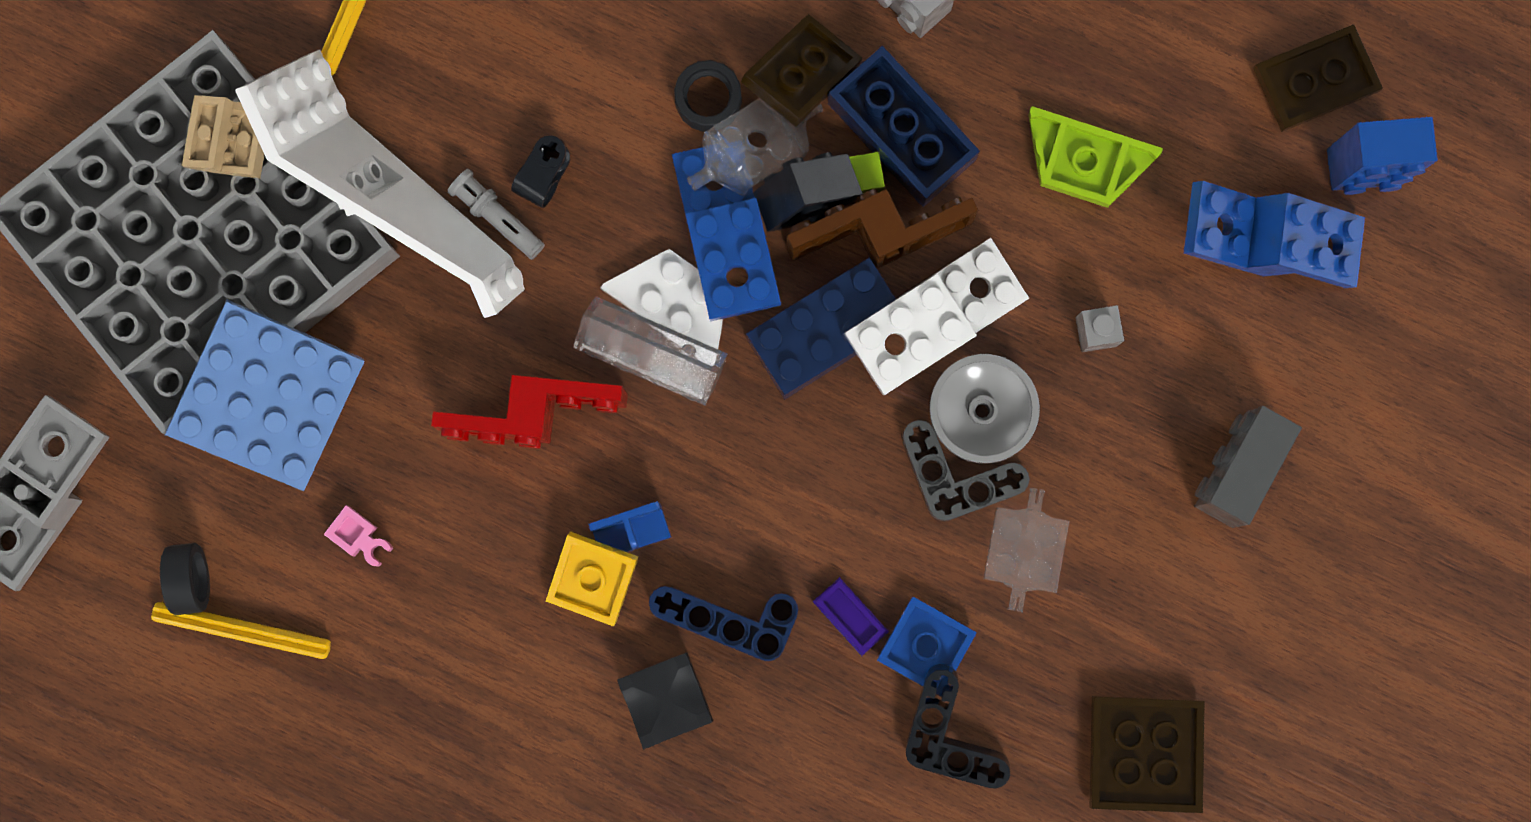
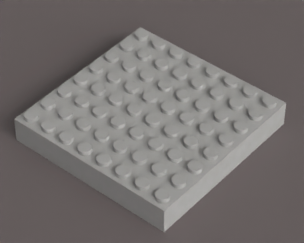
[0,30,400,434]

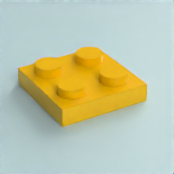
[546,531,639,626]

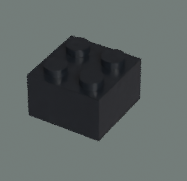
[753,152,862,232]

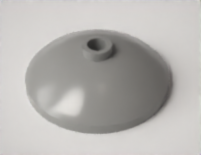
[930,354,1040,463]

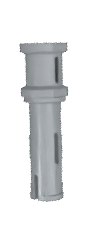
[448,169,545,260]

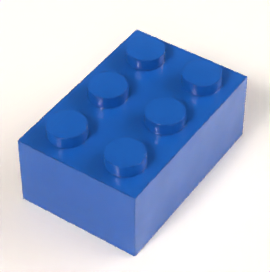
[1327,117,1438,195]

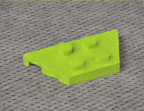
[1028,106,1163,208]

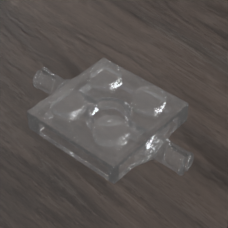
[983,488,1070,613]

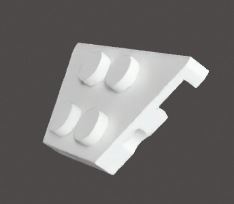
[600,249,723,368]

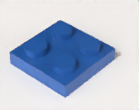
[877,596,977,697]

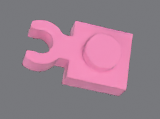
[324,505,393,567]

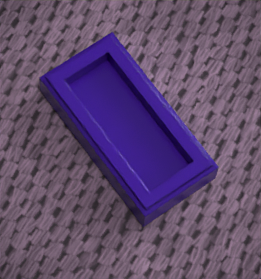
[813,577,889,656]

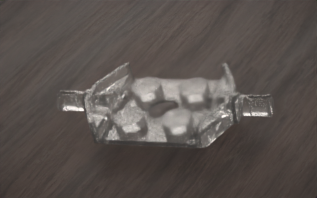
[687,98,823,196]

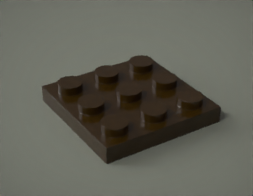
[1089,696,1205,813]

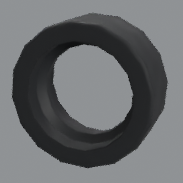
[674,60,742,132]
[160,543,210,615]

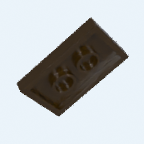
[741,14,862,127]
[1253,24,1383,132]

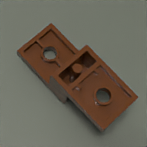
[787,189,979,269]

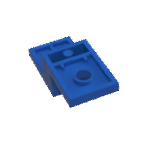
[672,139,781,322]
[1184,181,1365,288]

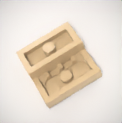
[182,95,264,178]

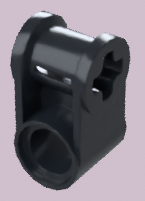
[511,135,571,208]

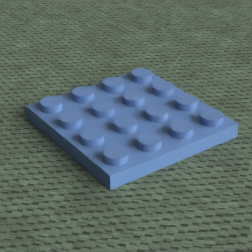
[165,299,365,491]

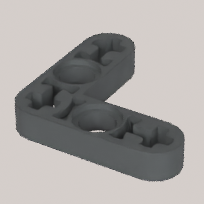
[902,420,1030,521]

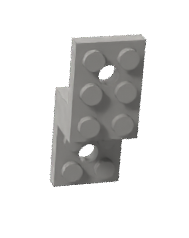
[0,395,110,591]

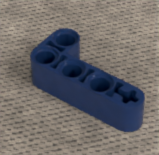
[649,586,798,661]

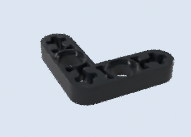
[906,664,1010,789]

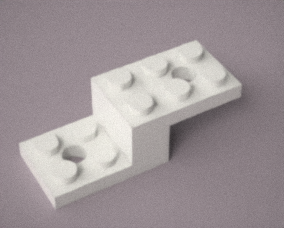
[843,238,1029,395]

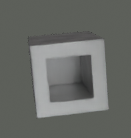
[1075,305,1124,352]

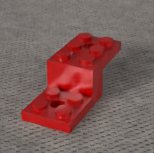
[431,375,628,449]

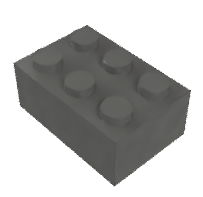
[1194,406,1302,528]

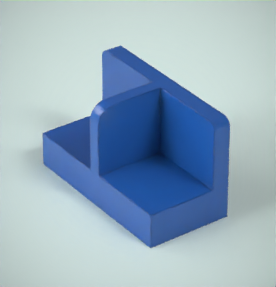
[588,501,672,552]

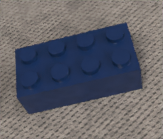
[828,46,980,207]
[746,257,896,400]

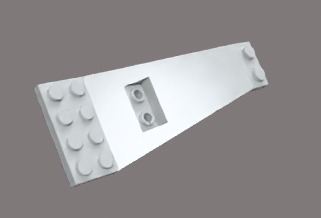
[235,50,525,318]

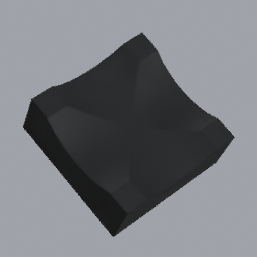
[617,652,713,750]

